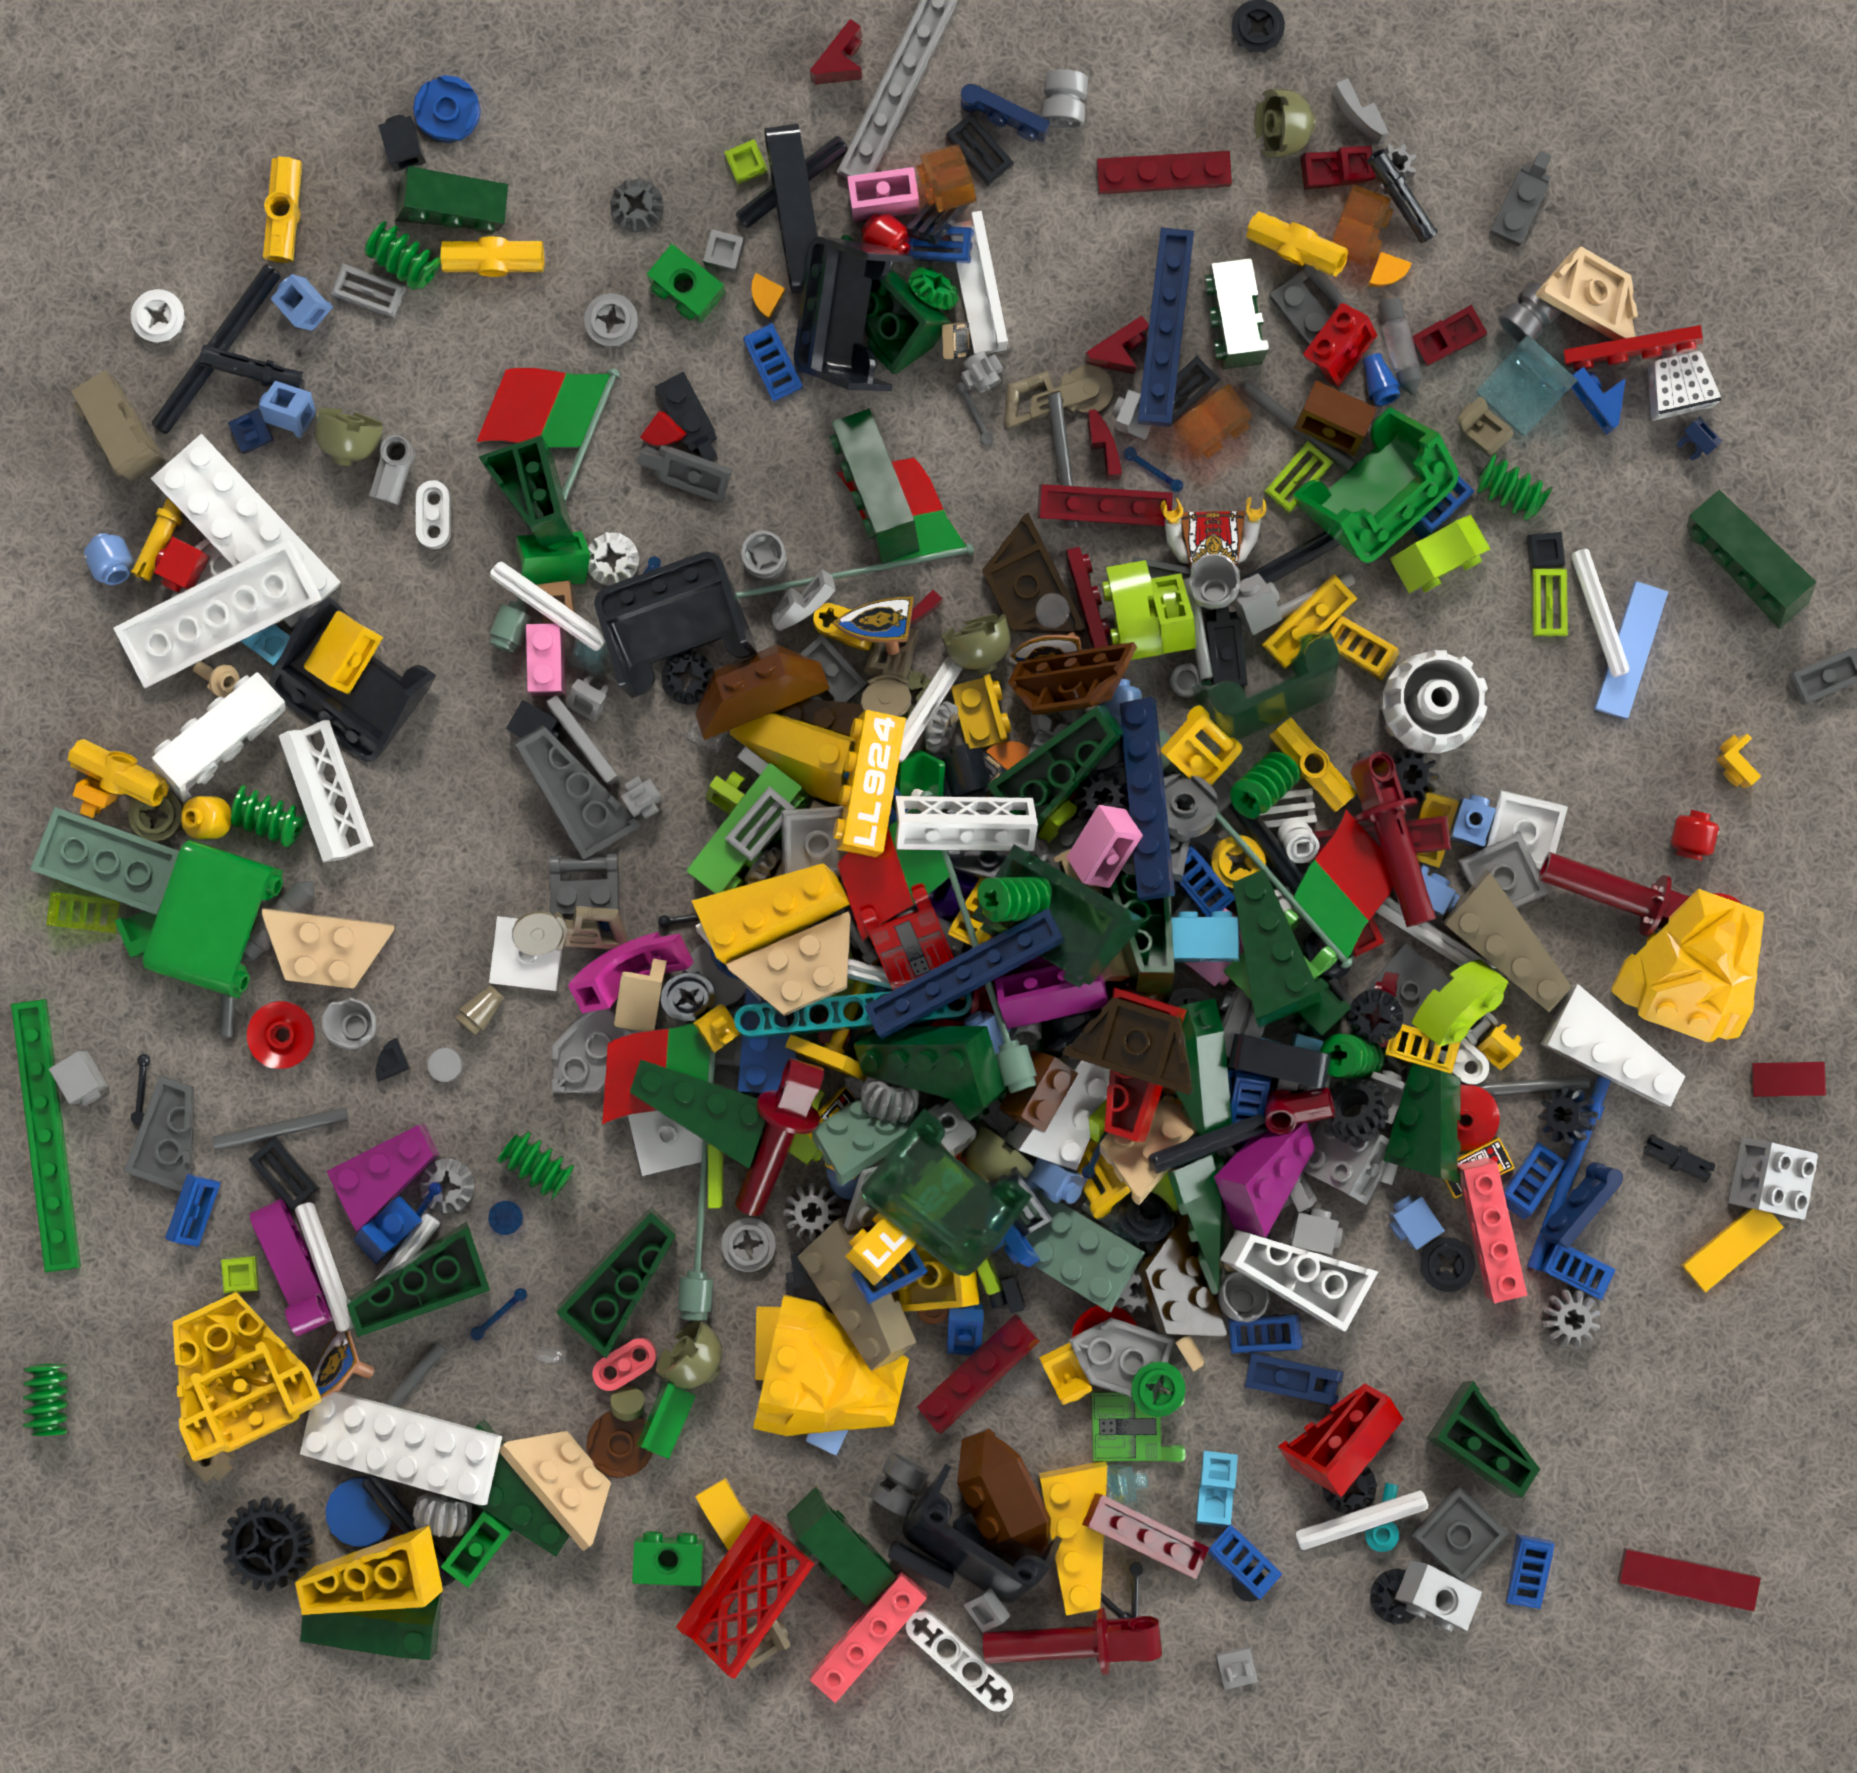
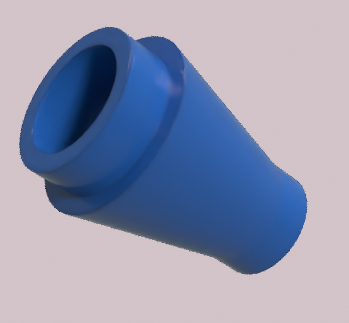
[1362,353,1401,406]

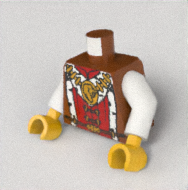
[1160,497,1266,568]

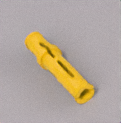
[130,497,183,582]

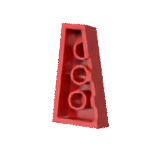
[1104,988,1187,1142]

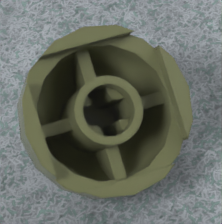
[1254,89,1316,158]
[314,407,384,466]
[941,614,1011,674]
[965,1127,1033,1192]
[656,1320,723,1389]

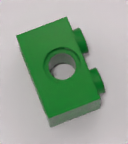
[646,243,726,323]
[441,1510,514,1588]
[632,1531,705,1586]

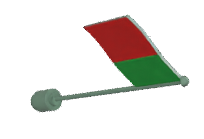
[476,367,620,654]
[735,457,974,599]
[1159,729,1393,968]
[837,791,1037,1094]
[602,1022,716,1320]

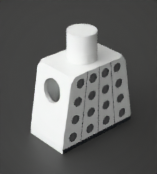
[1648,349,1721,421]

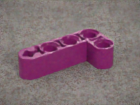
[249,1199,333,1337]

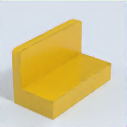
[304,611,383,695]

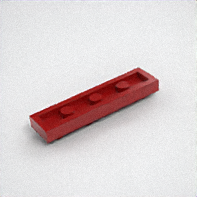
[1564,325,1703,372]

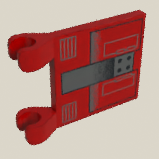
[860,883,954,991]

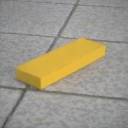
[1260,574,1357,669]
[1681,1208,1784,1292]

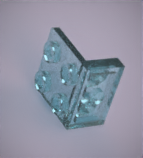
[1476,335,1577,436]

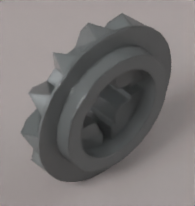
[610,178,664,232]

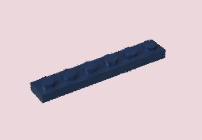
[1138,227,1194,427]
[1119,696,1175,901]
[864,908,1066,1039]

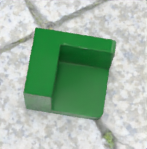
[115,911,157,958]

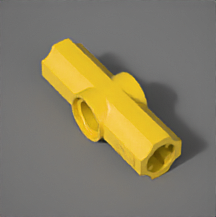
[263,156,302,263]
[1246,211,1349,277]
[441,236,544,277]
[1268,717,1357,813]
[67,739,169,807]

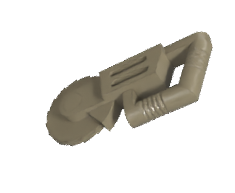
[1004,364,1114,429]
[861,628,919,717]
[512,906,629,956]

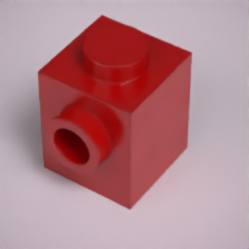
[154,536,210,593]

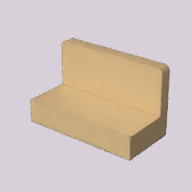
[614,959,667,1032]

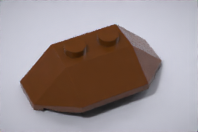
[1008,642,1137,715]
[695,645,830,740]
[957,1428,1051,1561]

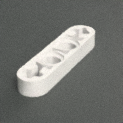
[906,1608,1013,1712]

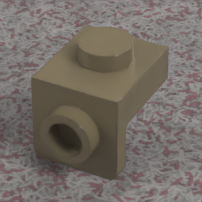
[1457,397,1514,457]
[733,1619,790,1670]

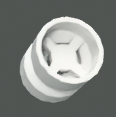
[1277,818,1320,863]

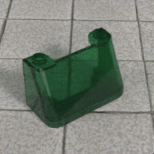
[1192,630,1339,741]
[972,844,1144,988]
[861,1109,1032,1276]

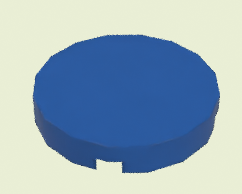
[413,75,481,143]
[326,1477,392,1546]

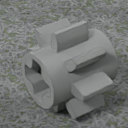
[1375,144,1417,183]
[961,351,1003,393]
[621,776,663,819]

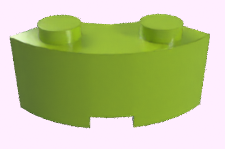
[1389,514,1491,594]
[1101,560,1163,660]
[1411,959,1509,1046]

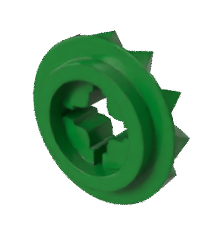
[909,267,959,310]
[1131,1361,1185,1417]

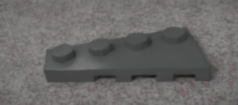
[514,725,641,860]

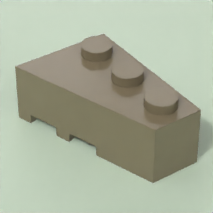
[71,370,166,482]

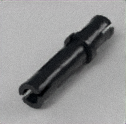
[1366,149,1438,243]
[198,344,303,389]

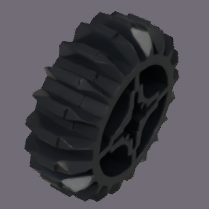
[220,1496,315,1591]

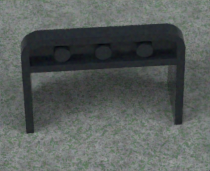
[794,236,913,391]

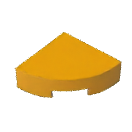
[1368,252,1412,287]
[751,273,785,320]

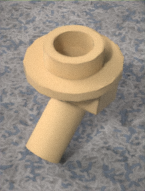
[193,661,240,698]

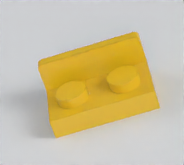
[951,674,1012,749]

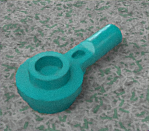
[1365,1482,1399,1552]

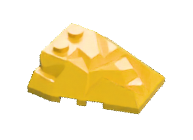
[1611,889,1764,1042]
[173,1292,322,1462]
[753,1295,909,1436]

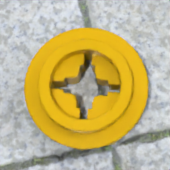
[1211,835,1266,888]

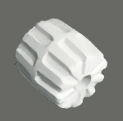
[1380,650,1488,754]

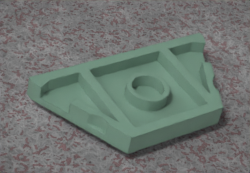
[812,1098,926,1186]

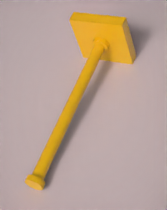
[785,958,879,1082]

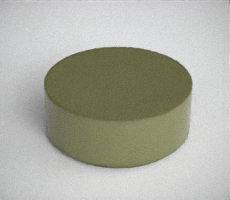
[610,1386,645,1421]

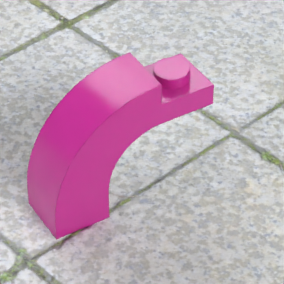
[568,932,694,1013]

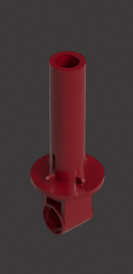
[1351,751,1436,928]
[1539,852,1690,937]
[735,1058,824,1216]
[983,1607,1162,1675]

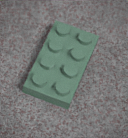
[30,807,179,915]
[1002,1188,1145,1312]

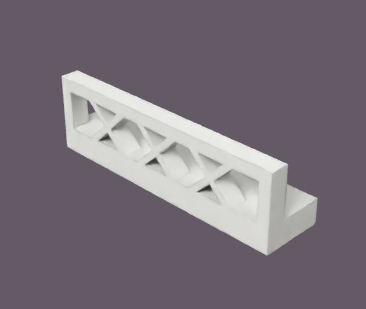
[950,211,1008,355]
[278,720,374,862]
[895,796,1038,851]

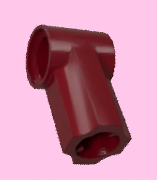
[1265,1087,1335,1135]

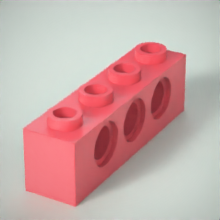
[1457,1157,1527,1303]
[810,1569,927,1703]

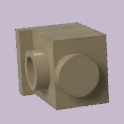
[176,1446,237,1484]

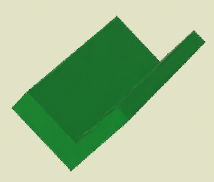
[515,531,590,585]
[891,750,945,822]
[636,1382,696,1459]

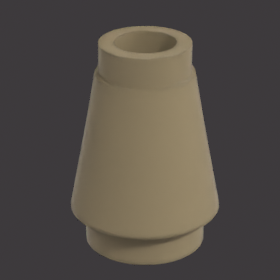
[455,985,504,1036]

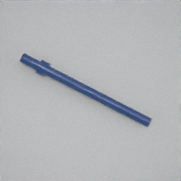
[1527,1076,1611,1271]

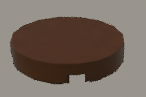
[586,1411,653,1478]

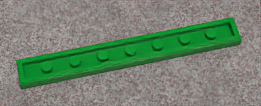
[11,999,81,1273]

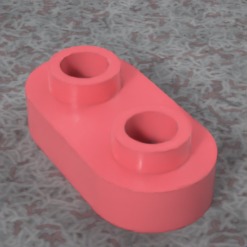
[592,1338,657,1391]

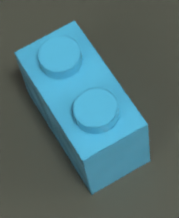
[1172,911,1240,962]

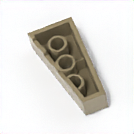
[1442,869,1572,1012]
[798,1216,916,1371]

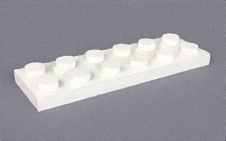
[151,434,341,629]
[114,539,322,688]
[300,1392,502,1505]

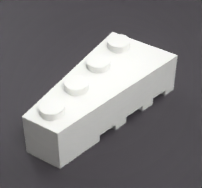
[152,672,286,804]
[1540,984,1685,1107]
[1003,1055,1110,1171]
[1220,1230,1378,1332]

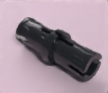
[1643,1134,1715,1183]

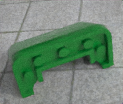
[1292,407,1459,563]
[143,840,284,999]

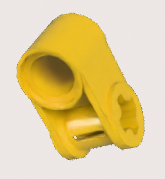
[813,603,872,651]

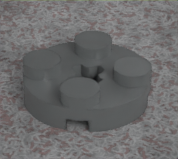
[1164,774,1218,842]

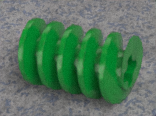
[364,221,441,290]
[1476,453,1553,521]
[1230,751,1301,819]
[230,785,307,848]
[977,877,1052,922]
[1320,1034,1385,1078]
[497,1131,574,1201]
[22,1363,68,1436]

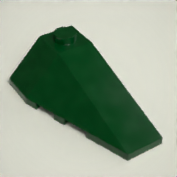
[840,235,950,374]
[1168,998,1232,1137]
[1168,1152,1226,1294]
[300,1586,443,1660]

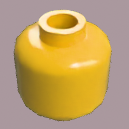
[181,796,231,840]

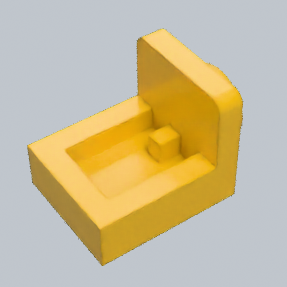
[1716,733,1761,788]
[1039,1343,1092,1405]

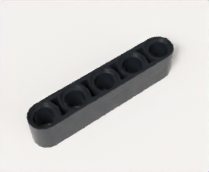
[764,123,818,293]

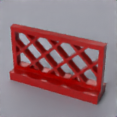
[676,1514,814,1679]

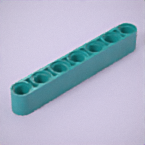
[734,991,972,1038]

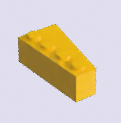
[692,863,850,966]
[1039,1461,1108,1616]
[295,1525,443,1615]

